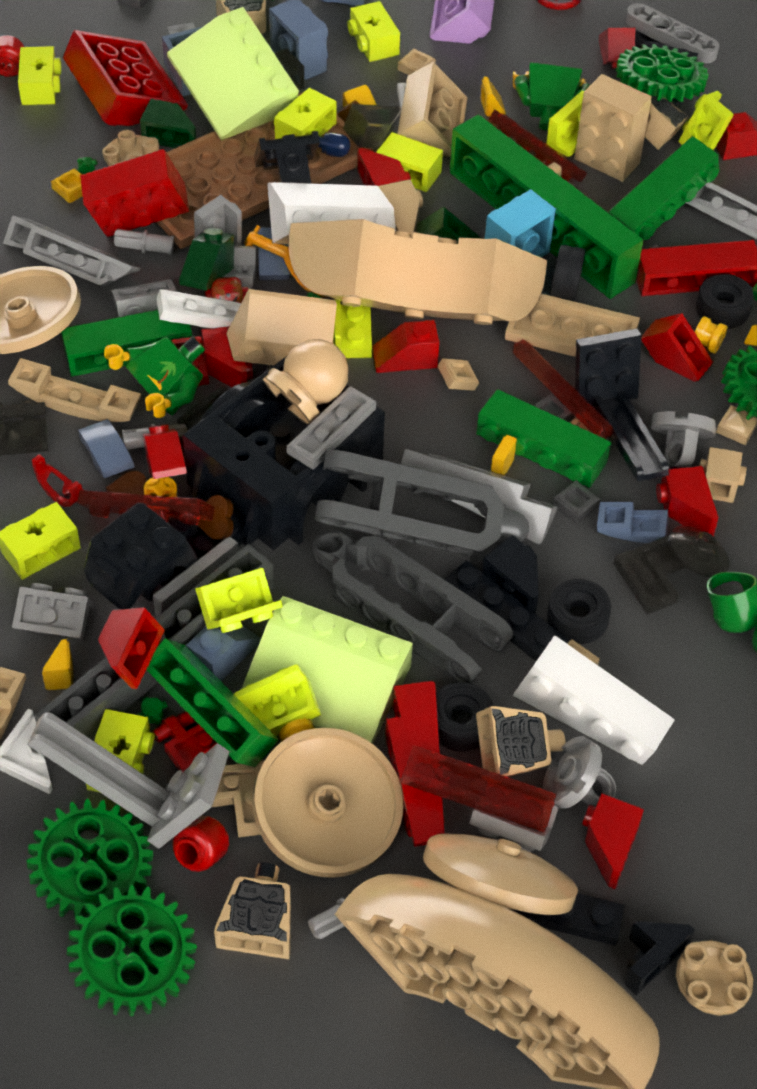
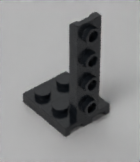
[254,131,320,184]
[574,328,669,481]

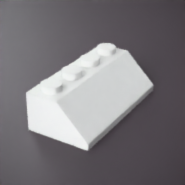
[267,182,396,244]

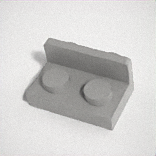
[194,195,242,246]
[111,279,177,317]
[12,583,94,640]

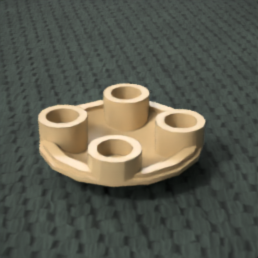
[102,130,159,166]
[676,940,754,1016]

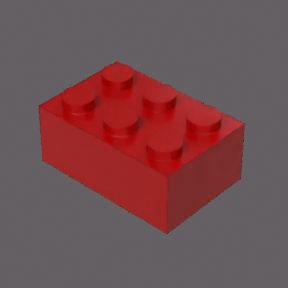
[80,149,190,237]

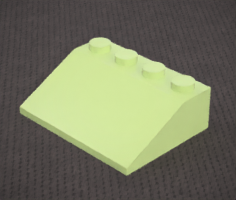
[167,7,299,141]
[241,596,413,744]

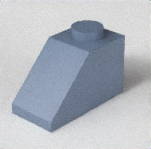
[186,625,261,681]

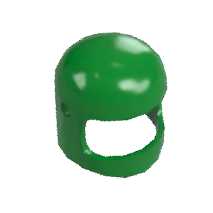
[706,572,757,633]

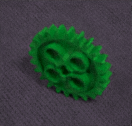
[616,44,709,102]
[721,346,757,420]
[27,799,153,918]
[66,885,197,1017]

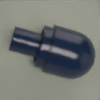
[318,132,351,157]

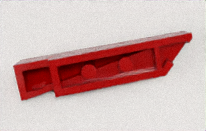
[385,681,445,847]

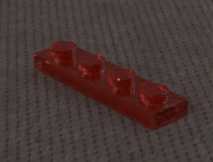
[489,109,587,182]
[77,490,215,525]
[400,745,557,833]

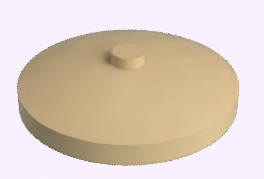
[0,266,81,354]
[252,728,403,878]
[423,834,578,915]

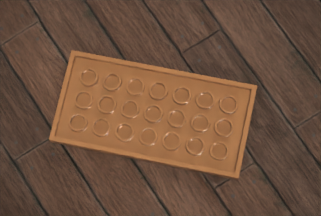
[157,91,374,249]

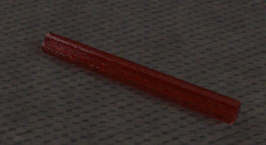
[513,339,613,439]

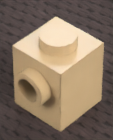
[699,447,747,503]

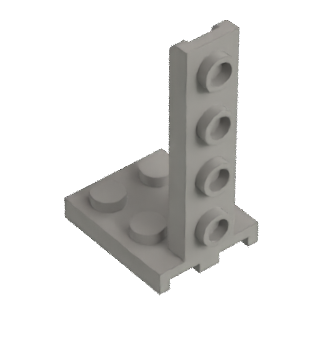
[27,713,229,849]

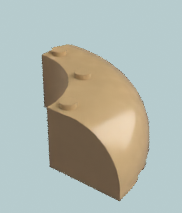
[289,219,547,325]
[334,874,660,1089]

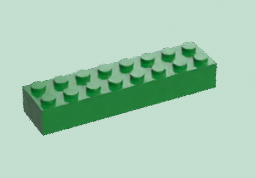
[450,114,643,299]

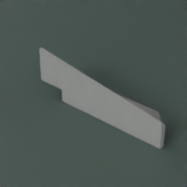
[686,183,757,240]
[3,215,141,286]
[401,449,558,544]

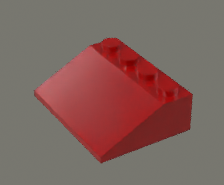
[63,30,188,126]

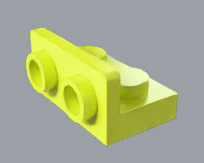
[546,91,584,157]
[678,91,734,151]
[333,299,372,358]

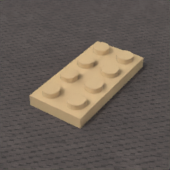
[505,294,640,357]

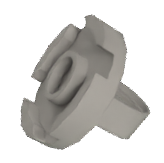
[651,411,716,468]
[542,736,616,809]

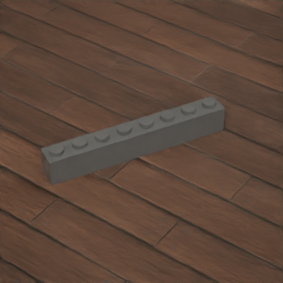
[35,544,274,738]

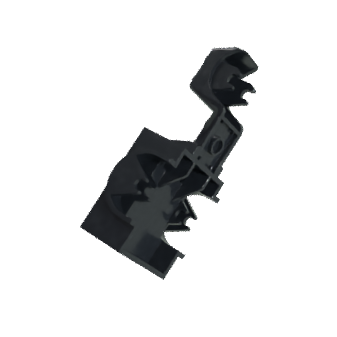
[83,356,385,610]

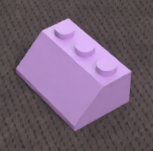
[429,0,494,44]

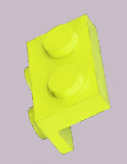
[195,568,283,633]
[233,664,321,736]

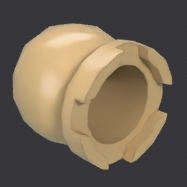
[263,339,349,424]

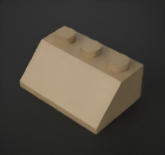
[397,62,468,157]
[227,289,337,365]

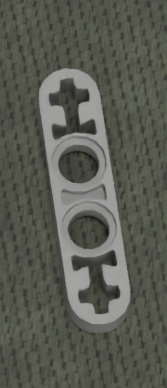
[626,3,719,63]

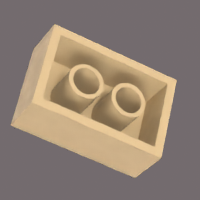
[574,74,652,182]

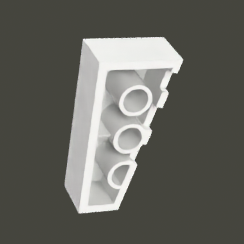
[513,636,675,765]

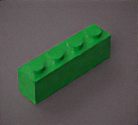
[609,136,720,241]
[61,310,192,377]
[476,389,611,488]
[146,638,279,767]

